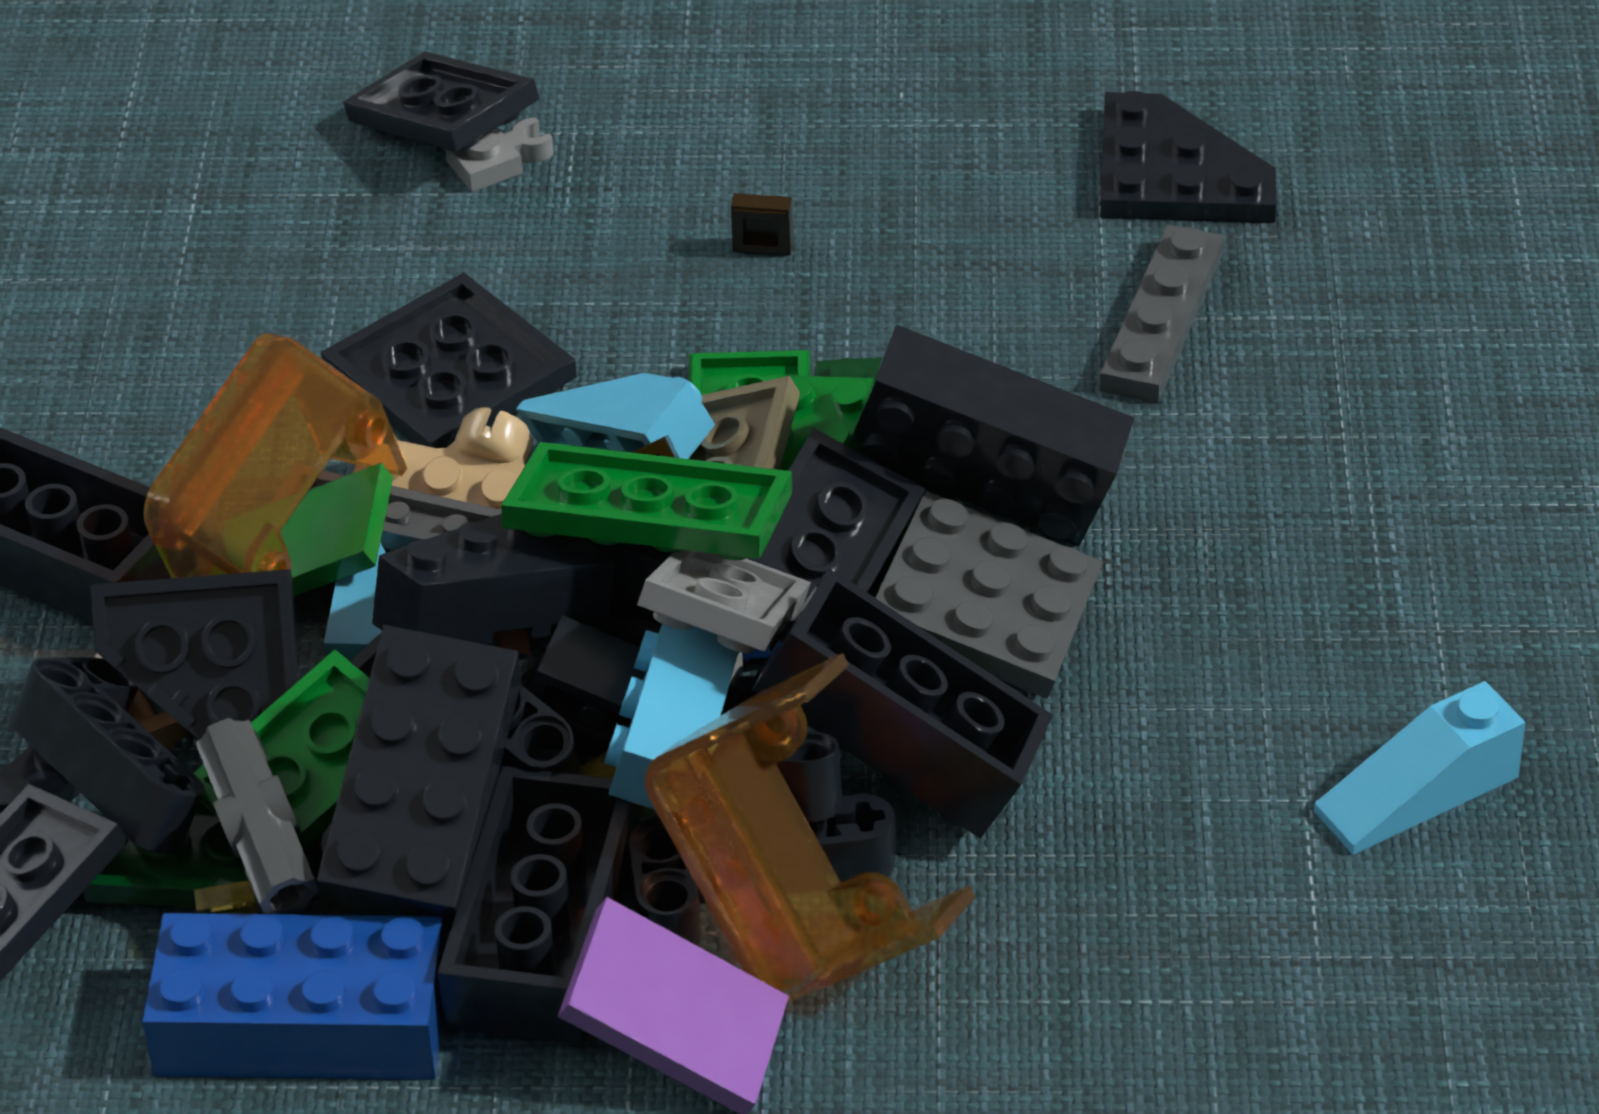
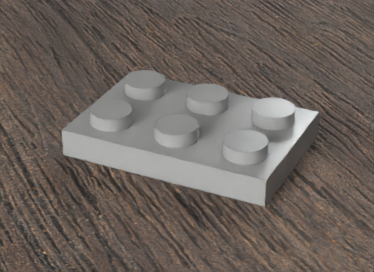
[637,550,811,653]

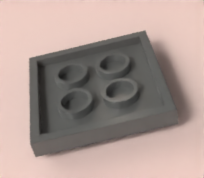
[875,491,1103,699]

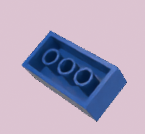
[142,913,446,1080]

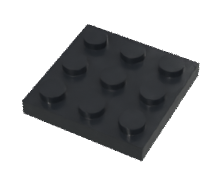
[320,273,577,448]

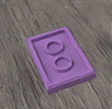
[558,897,789,1114]

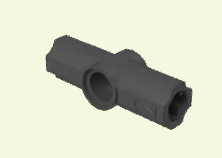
[195,718,320,915]

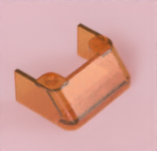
[144,333,408,578]
[645,653,976,1002]

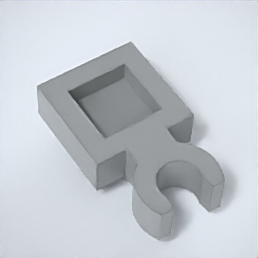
[445,118,554,192]

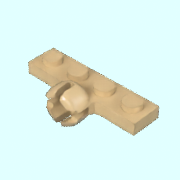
[353,407,533,510]

